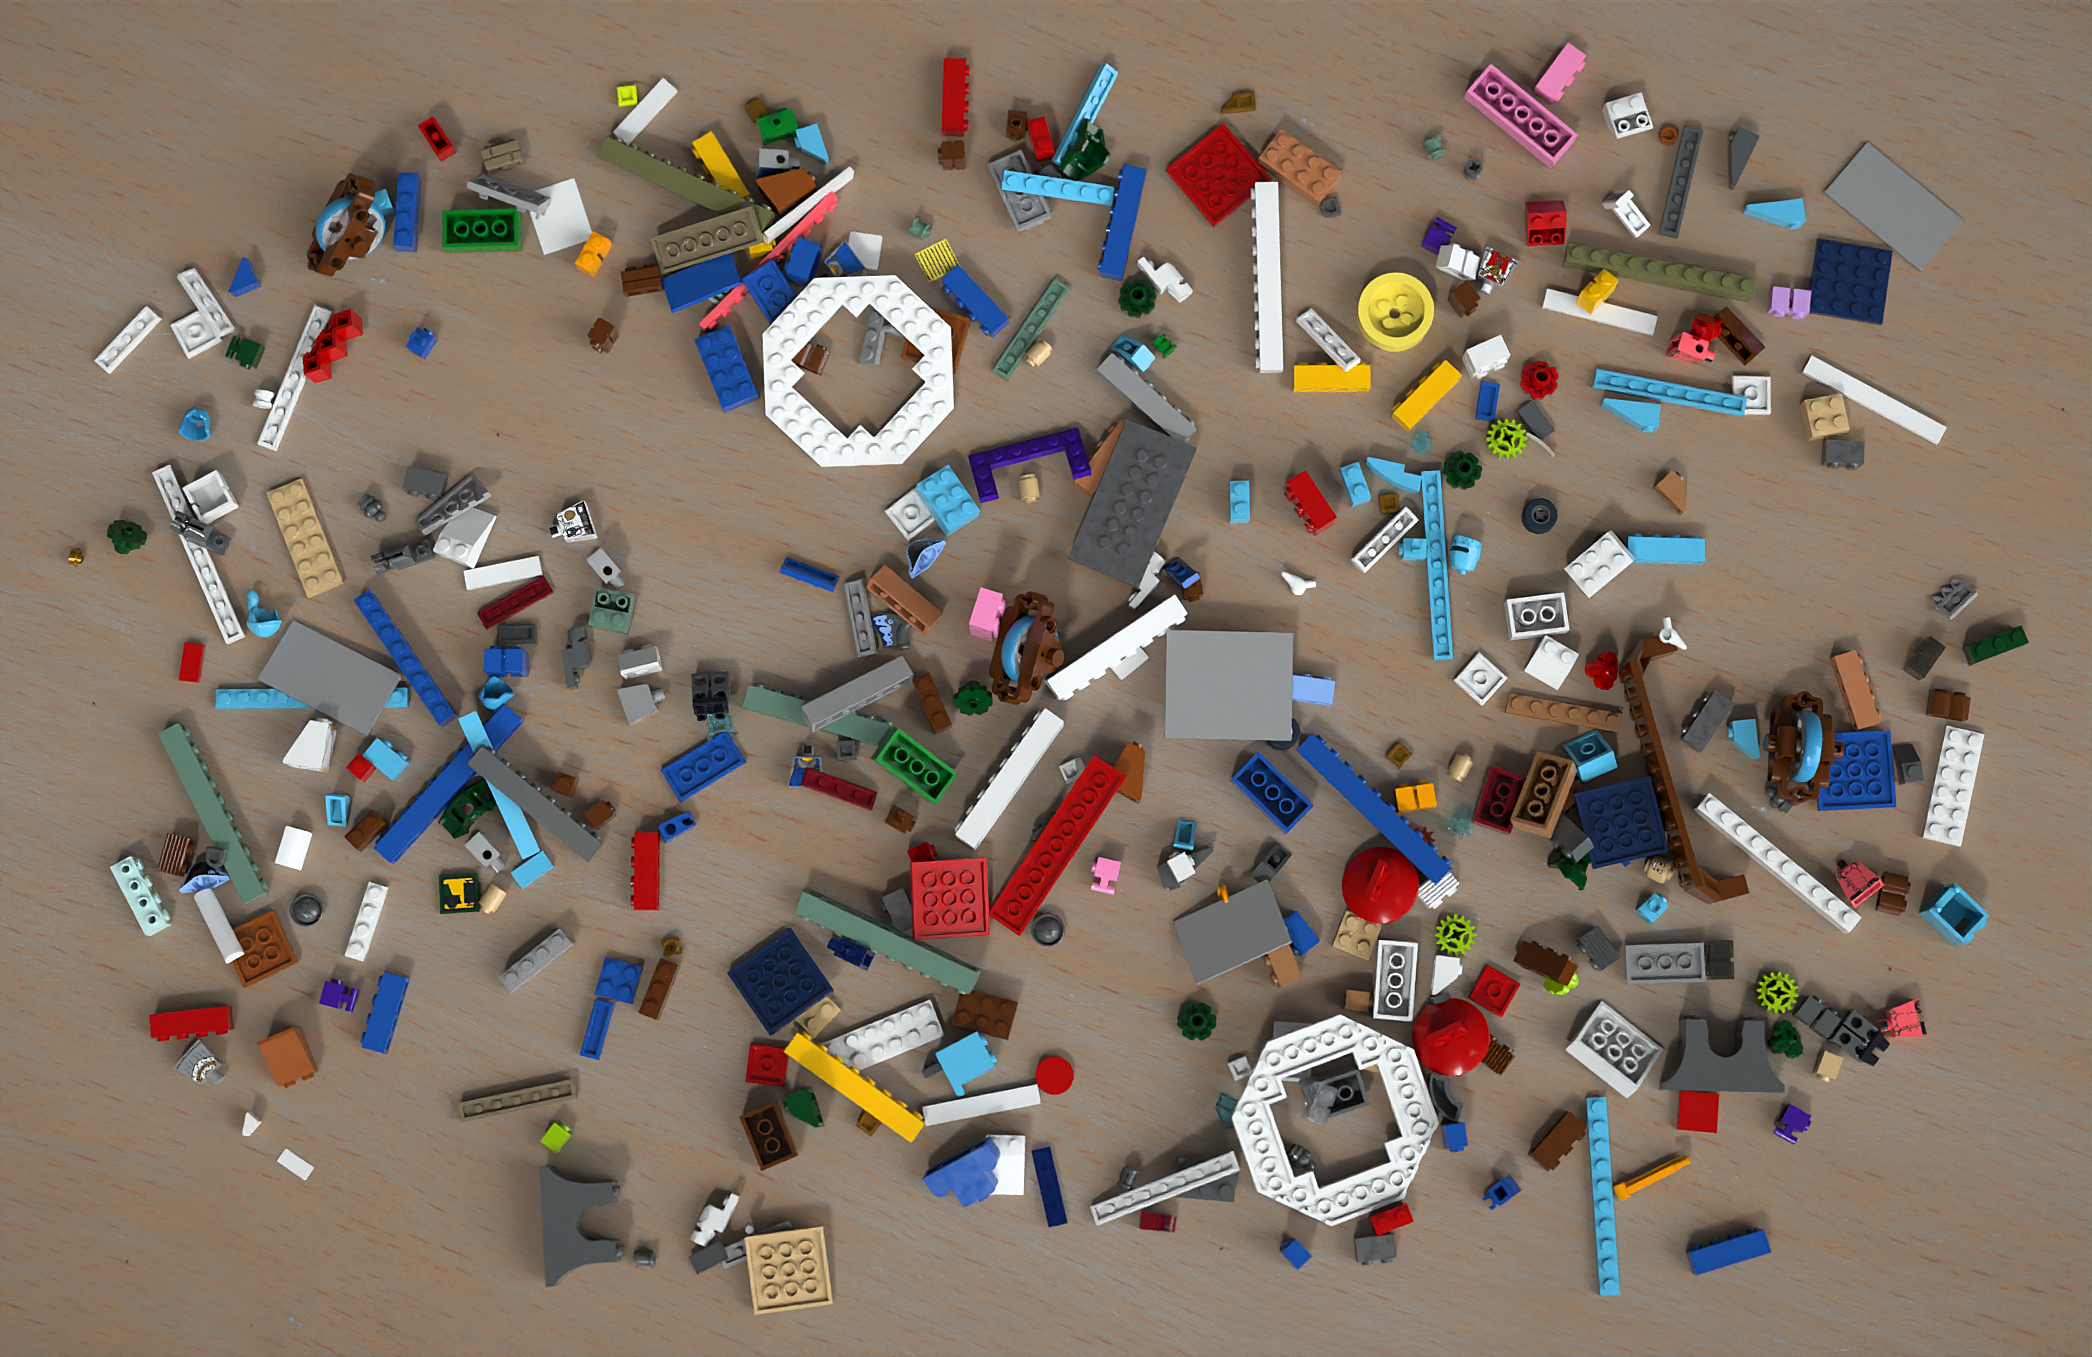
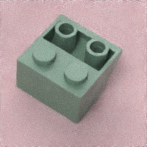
[588,588,634,635]

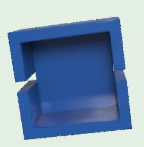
[784,237,822,287]
[484,646,529,677]

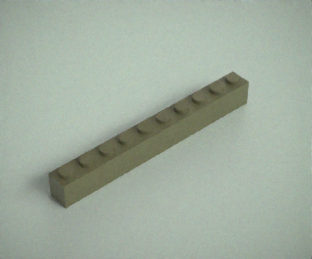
[597,135,776,234]
[1563,243,1756,302]

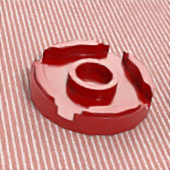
[1035,1056,1074,1095]

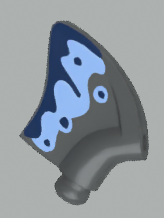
[870,613,911,651]

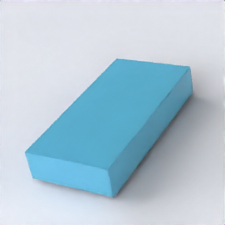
[511,850,554,889]

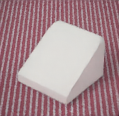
[1059,757,1085,784]
[242,1112,262,1136]

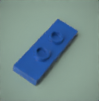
[779,557,840,592]
[1163,557,1200,589]
[580,999,615,1060]

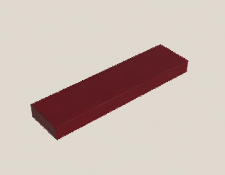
[477,576,554,630]
[800,767,878,811]

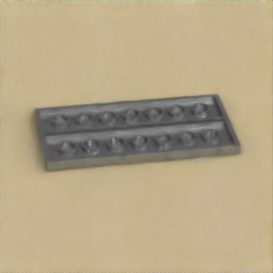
[1068,419,1197,588]

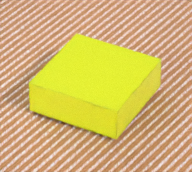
[617,85,638,107]

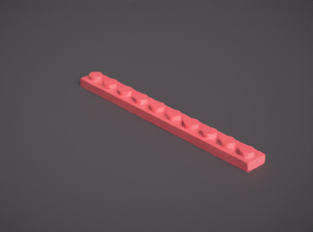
[699,191,838,333]

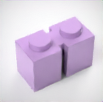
[1768,286,1811,319]

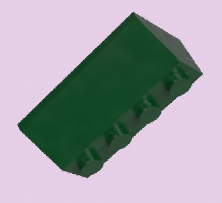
[783,1088,824,1128]

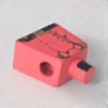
[1666,332,1715,364]
[1836,859,1884,908]
[1877,999,1927,1038]

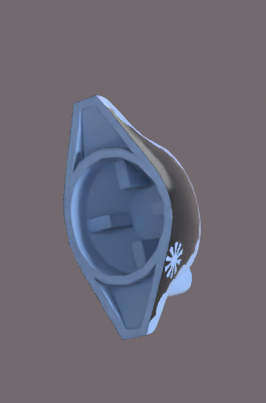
[906,537,946,579]
[179,860,230,893]

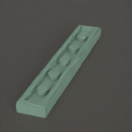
[992,278,1070,381]

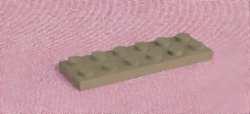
[650,206,764,274]

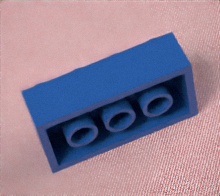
[694,326,759,413]
[1230,752,1314,835]

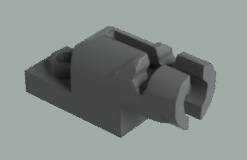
[170,511,231,556]
[371,539,435,574]
[561,627,591,690]

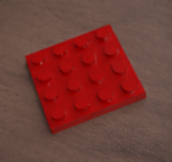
[1165,123,1272,228]
[910,857,990,940]

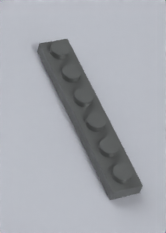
[1659,126,1703,239]

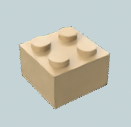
[1800,393,1850,441]

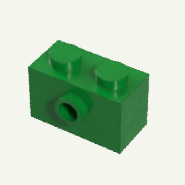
[756,108,799,146]

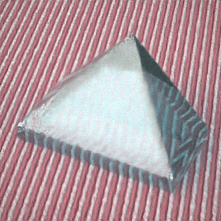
[1214,1093,1238,1129]

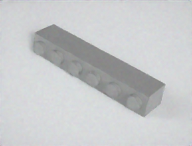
[1096,353,1196,443]
[801,656,914,733]

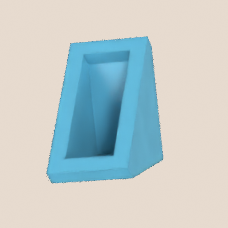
[325,793,351,827]
[1173,819,1196,852]

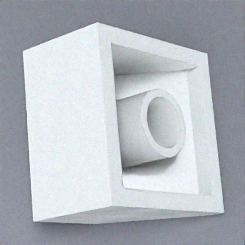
[1524,635,1579,690]
[618,644,663,680]

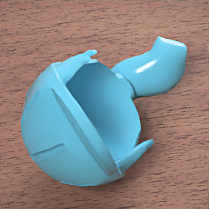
[246,590,282,637]

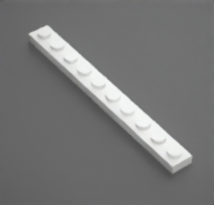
[152,465,246,644]

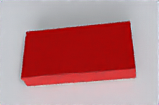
[179,643,205,683]

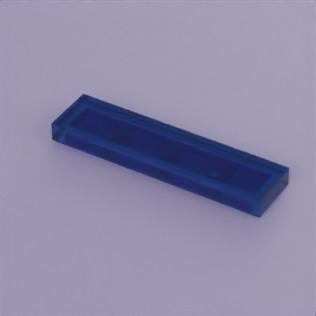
[1031,1146,1068,1228]

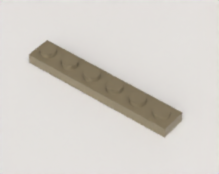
[458,1079,577,1122]

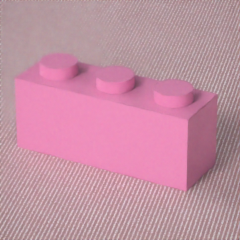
[1533,43,1587,105]

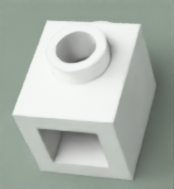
[1167,851,1196,883]

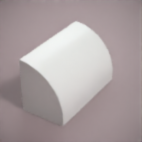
[275,826,312,870]

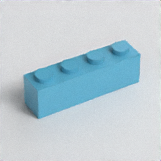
[1625,534,1705,565]

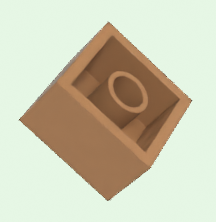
[1262,944,1302,988]

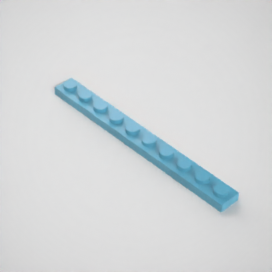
[1420,470,1453,661]
[215,688,409,709]
[1585,1097,1620,1296]

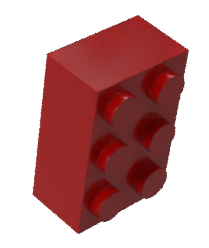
[1283,470,1337,536]

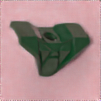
[1059,118,1111,181]
[438,780,496,839]
[1547,846,1591,891]

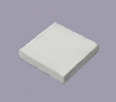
[170,310,222,359]
[1731,376,1771,415]
[885,488,935,541]
[1453,652,1508,707]

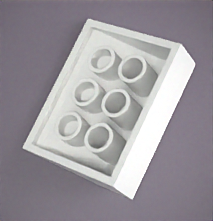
[1565,1001,1664,1098]

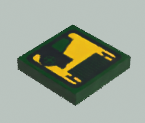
[439,873,480,914]

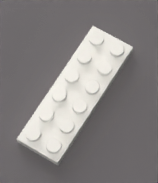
[1921,726,1984,847]
[822,1000,945,1070]

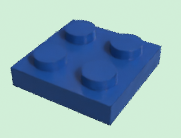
[595,957,643,1005]

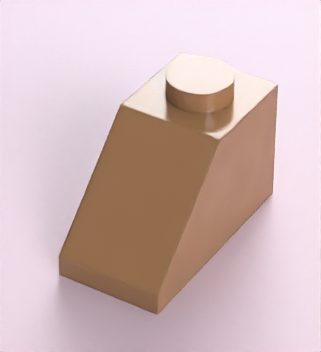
[1653,470,1686,515]

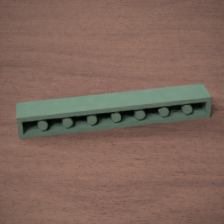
[742,683,897,747]

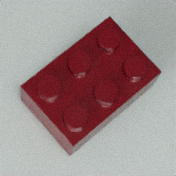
[1471,766,1526,835]

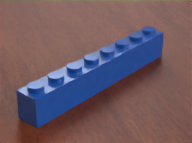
[353,589,458,727]

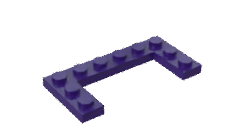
[968,427,1092,503]

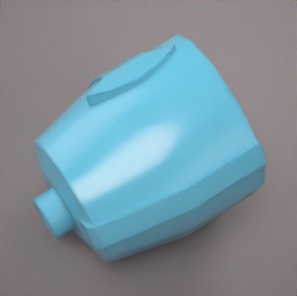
[1449,535,1482,575]

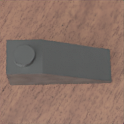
[1728,126,1760,190]
[1157,847,1213,891]

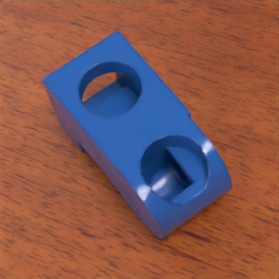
[658,811,697,844]

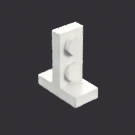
[1601,190,1650,238]

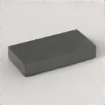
[1517,400,1555,441]
[497,624,537,645]
[689,1241,729,1274]

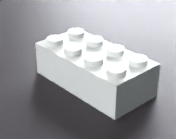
[1371,940,1418,1022]

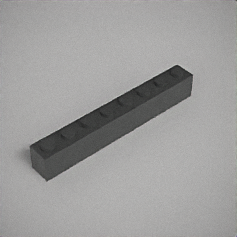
[467,746,603,862]

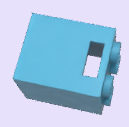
[1919,883,1990,945]
[935,1032,997,1096]

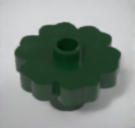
[1118,279,1157,318]
[1442,451,1482,490]
[107,520,147,554]
[954,680,993,716]
[1177,1002,1216,1041]
[1767,1020,1803,1059]

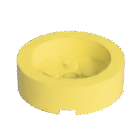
[1356,273,1434,352]

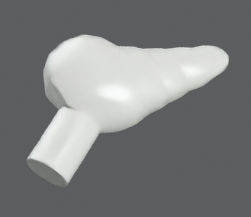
[1281,571,1316,595]
[1659,617,1687,649]

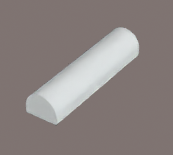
[1351,506,1418,573]
[194,888,245,964]

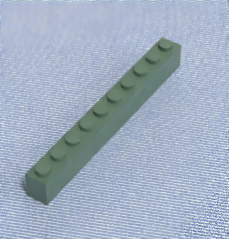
[158,723,269,904]
[795,889,982,994]

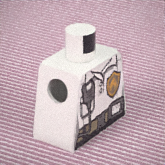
[549,501,598,543]

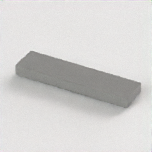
[843,579,877,658]

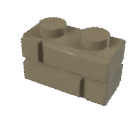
[481,138,525,175]

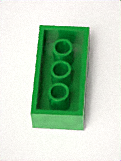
[442,209,522,253]
[871,727,958,805]

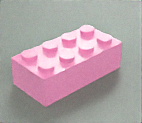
[969,587,1006,642]

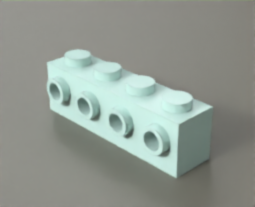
[110,856,171,936]

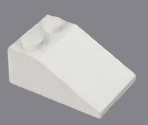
[433,507,496,569]
[986,1135,1025,1195]

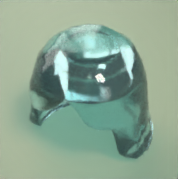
[707,713,738,742]

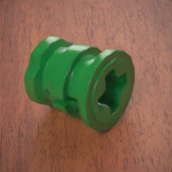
[1152,333,1177,359]

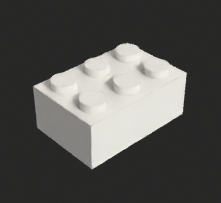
[1565,530,1636,598]
[1504,592,1570,641]

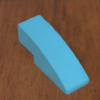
[1365,457,1422,494]

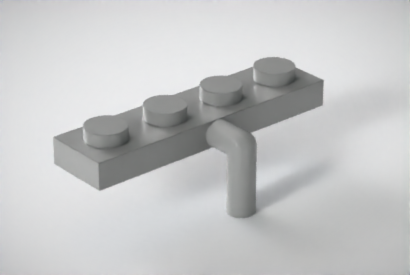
[859,306,905,366]
[722,1219,794,1269]

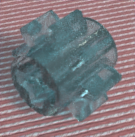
[1411,430,1432,455]
[1449,815,1474,840]

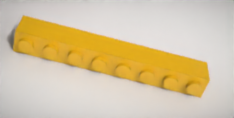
[784,1031,925,1143]

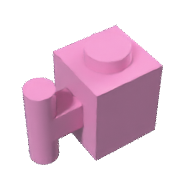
[1091,857,1121,895]

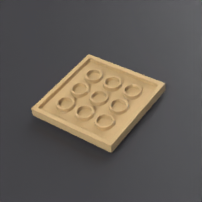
[744,1225,833,1315]

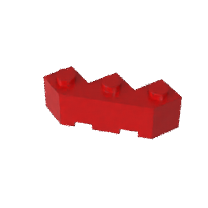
[303,309,363,384]

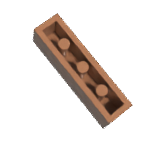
[1074,421,1124,498]
[866,565,943,636]
[1830,650,1881,732]

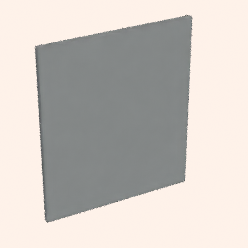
[1164,630,1294,741]

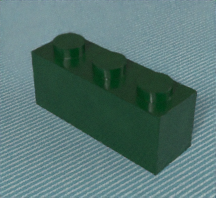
[1962,625,2029,666]

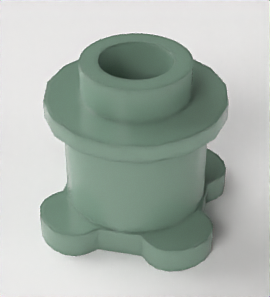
[1423,136,1446,160]
[908,216,932,240]

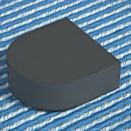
[1320,196,1341,218]
[206,846,228,867]
[1428,993,1450,1005]

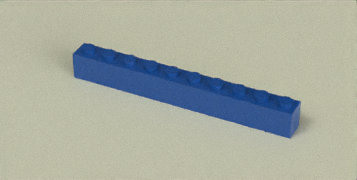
[374,704,524,864]
[1297,734,1453,886]

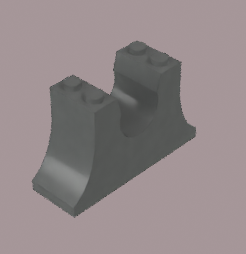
[1659,1015,1785,1093]
[540,1166,624,1287]

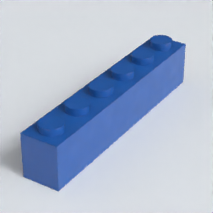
[1097,164,1147,281]

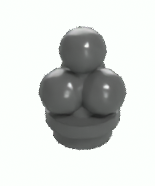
[357,494,386,522]
[1765,786,1793,813]
[1286,1143,1316,1171]

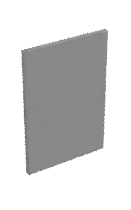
[1173,880,1292,985]

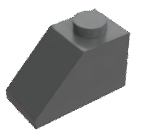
[1892,744,1924,785]
[1250,842,1292,883]

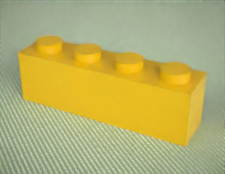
[692,131,751,198]
[1391,360,1462,432]
[1293,362,1371,392]

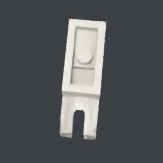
[1137,257,1193,303]
[1128,552,1165,612]
[690,1193,740,1247]

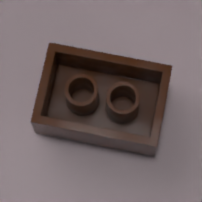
[951,990,1018,1040]
[739,1101,799,1171]

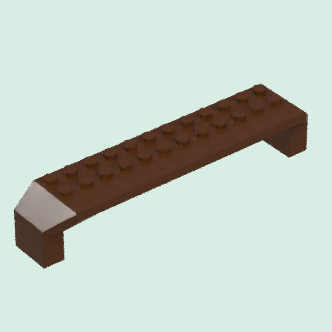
[1618,635,1749,905]

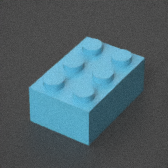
[915,465,980,537]

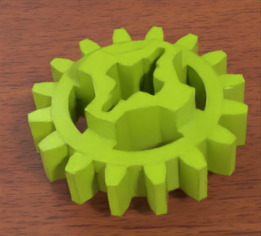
[1485,418,1528,460]
[1434,914,1477,957]
[1755,972,1799,1014]

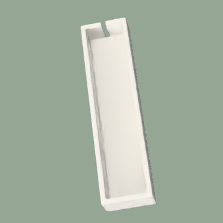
[1045,595,1188,701]
[955,708,1064,850]

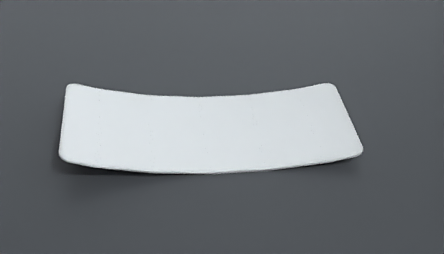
[1525,432,1555,457]
[1112,647,1149,680]

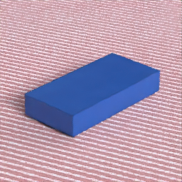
[1475,381,1500,422]

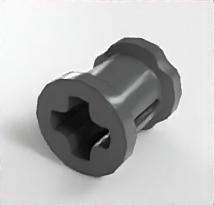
[1464,159,1483,181]
[1117,1166,1140,1190]
[633,1250,655,1268]

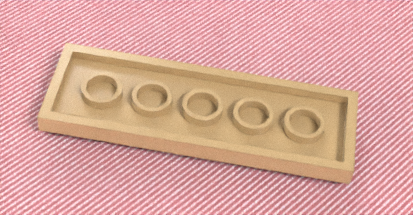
[267,478,344,598]

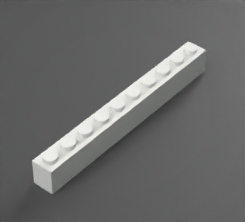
[1251,182,1283,373]
[1693,793,1862,934]

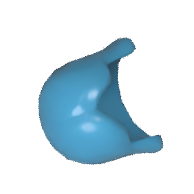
[178,407,211,441]
[479,675,515,710]

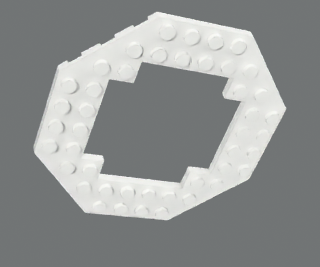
[763,275,954,467]
[1231,1014,1439,1226]

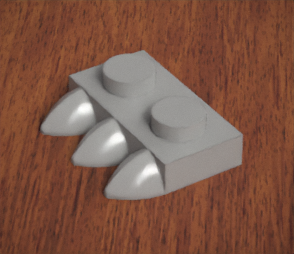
[1932,579,1978,621]

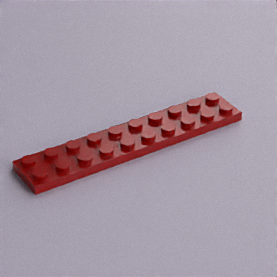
[989,754,1127,936]

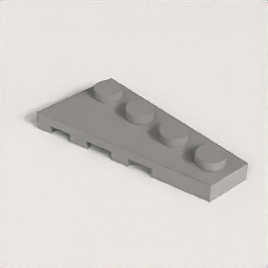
[414,473,492,535]

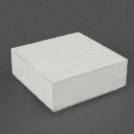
[1227,1056,1252,1081]

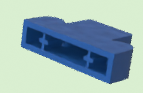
[922,1136,1001,1207]

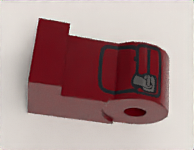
[1139,1211,1177,1233]

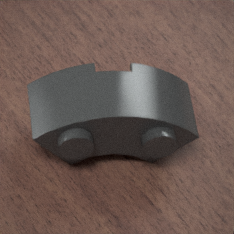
[1427,1073,1463,1123]

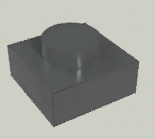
[836,740,857,761]
[922,1061,943,1079]

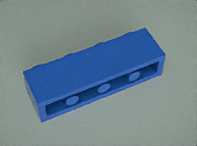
[393,172,422,252]
[941,265,1009,338]
[360,972,410,1054]
[1686,1227,1772,1275]

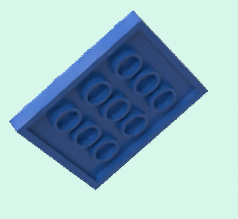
[1817,730,1897,811]

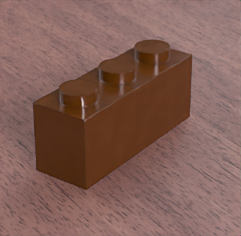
[1714,306,1766,366]
[912,672,953,735]
[1513,940,1578,987]
[638,958,681,1020]
[1528,1111,1587,1171]

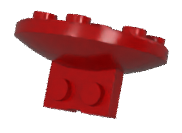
[1342,847,1419,924]
[1412,998,1490,1076]

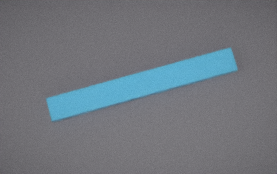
[1592,368,1747,417]
[458,711,540,859]

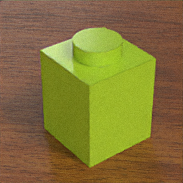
[540,1122,573,1153]

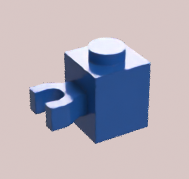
[406,327,437,360]
[1482,1175,1522,1210]

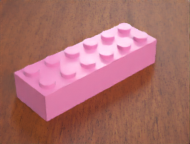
[1464,64,1578,169]

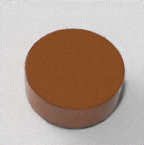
[1658,126,1678,146]

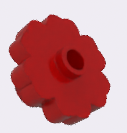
[1520,361,1559,400]
[1585,651,1618,690]

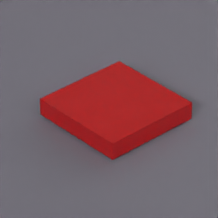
[1468,965,1521,1018]
[745,1043,788,1087]
[1677,1090,1719,1133]

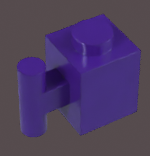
[1421,217,1457,256]
[319,979,359,1012]
[1773,1104,1811,1145]

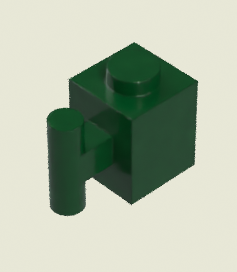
[225,335,265,370]

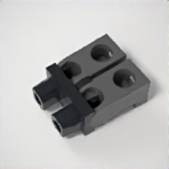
[691,671,730,721]
[1827,1009,1890,1066]

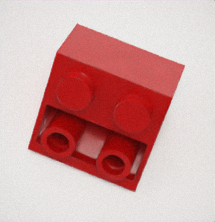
[1525,200,1567,246]

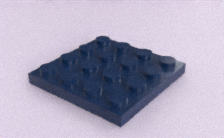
[1809,239,1893,325]
[1574,776,1669,869]
[727,928,834,1036]

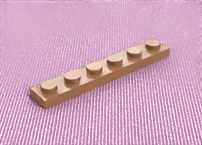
[1505,693,1623,733]

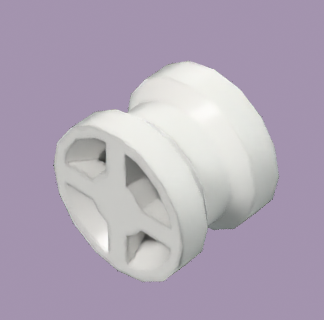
[252,390,274,409]

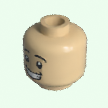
[1644,855,1675,883]

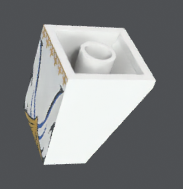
[283,718,337,773]

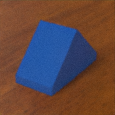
[229,257,261,297]

